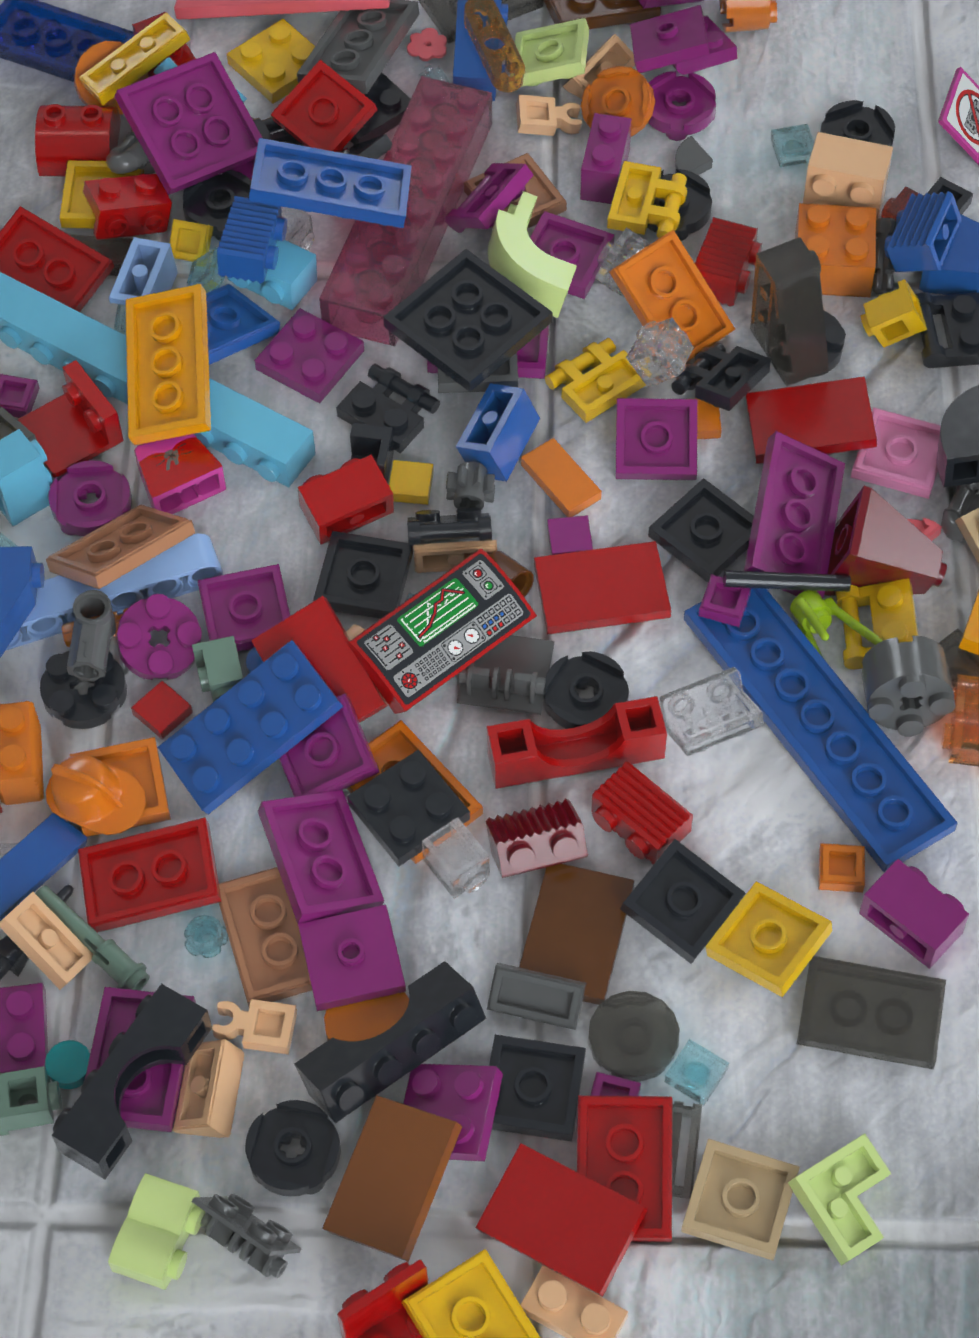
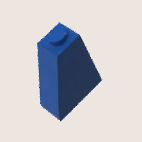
[919,214,979,295]

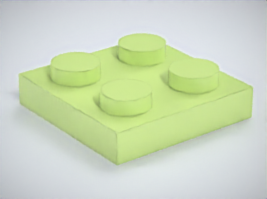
[510,18,589,88]

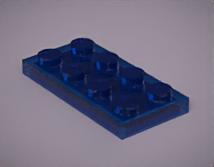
[0,0,134,82]

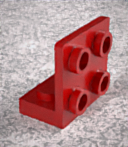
[17,360,124,478]
[337,1260,428,1338]

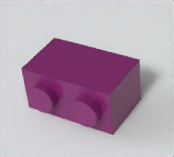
[580,113,631,204]
[859,859,969,969]

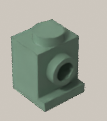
[192,636,243,702]
[0,1066,62,1136]

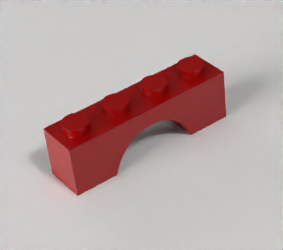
[486,696,667,789]

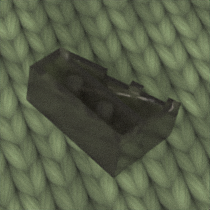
[750,237,829,387]

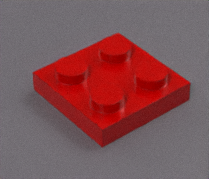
[270,60,377,152]

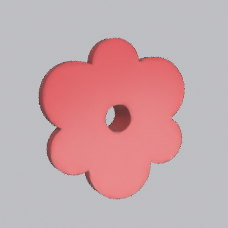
[407,28,447,61]

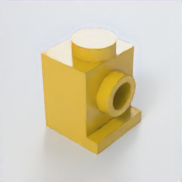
[860,279,927,348]

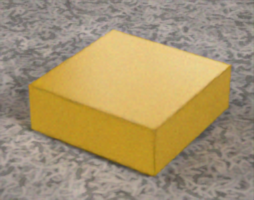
[169,219,213,264]
[389,460,434,505]

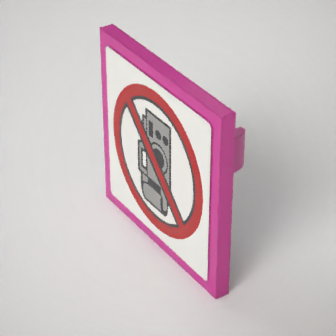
[938,67,979,165]

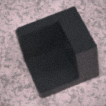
[350,423,394,483]

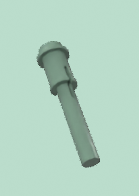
[35,885,150,990]

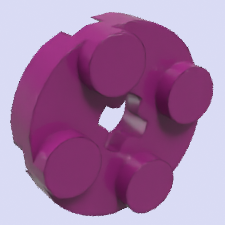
[648,71,716,141]
[48,460,132,536]
[116,594,202,680]

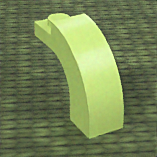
[487,191,577,318]

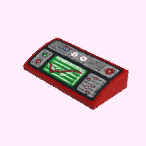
[347,548,537,714]

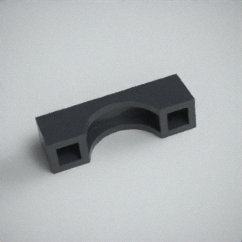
[294,961,486,1123]
[52,983,212,1180]

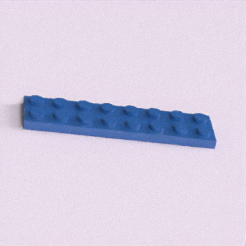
[684,588,958,873]

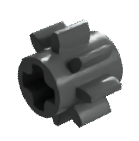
[446,462,495,510]

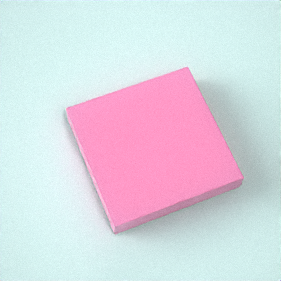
[851,407,941,499]

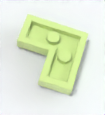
[788,1134,891,1266]

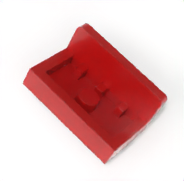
[83,174,172,240]

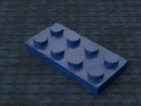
[248,138,412,228]
[157,640,344,815]

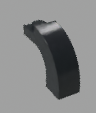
[937,385,979,487]

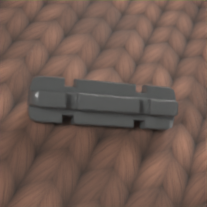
[872,218,896,294]

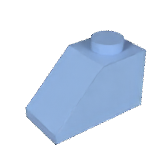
[109,237,178,305]

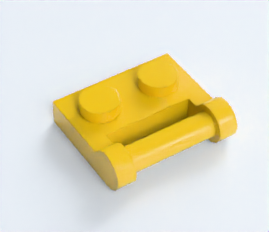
[835,578,918,670]

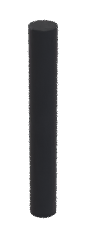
[723,570,851,592]

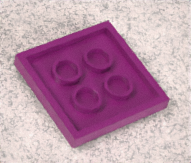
[114,52,262,195]

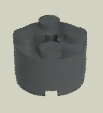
[862,636,956,737]

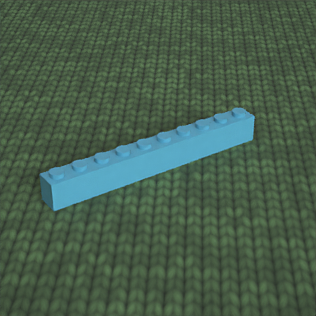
[0,272,316,488]

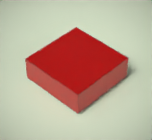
[131,681,193,739]

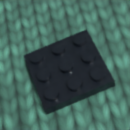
[383,249,553,392]

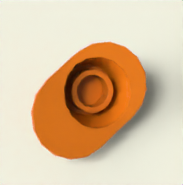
[46,755,146,835]

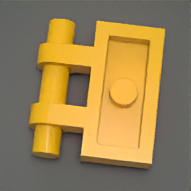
[607,161,688,239]
[545,338,649,423]

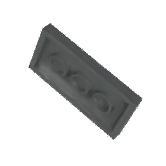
[297,0,419,94]

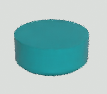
[45,1040,90,1089]

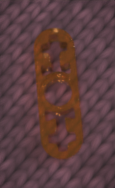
[464,0,525,92]

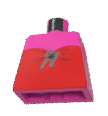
[134,434,227,514]

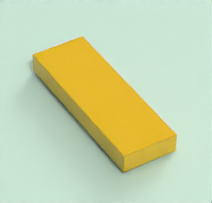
[79,12,190,105]

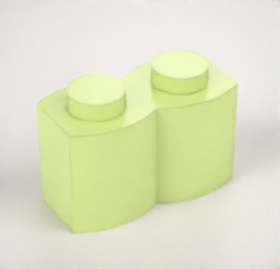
[108,1173,205,1290]

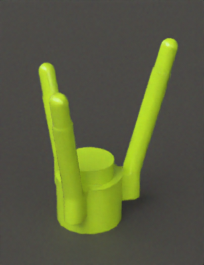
[790,590,883,657]

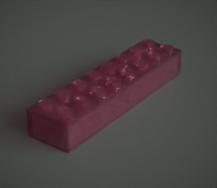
[319,76,493,347]

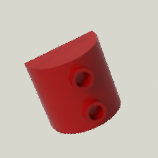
[35,104,121,177]

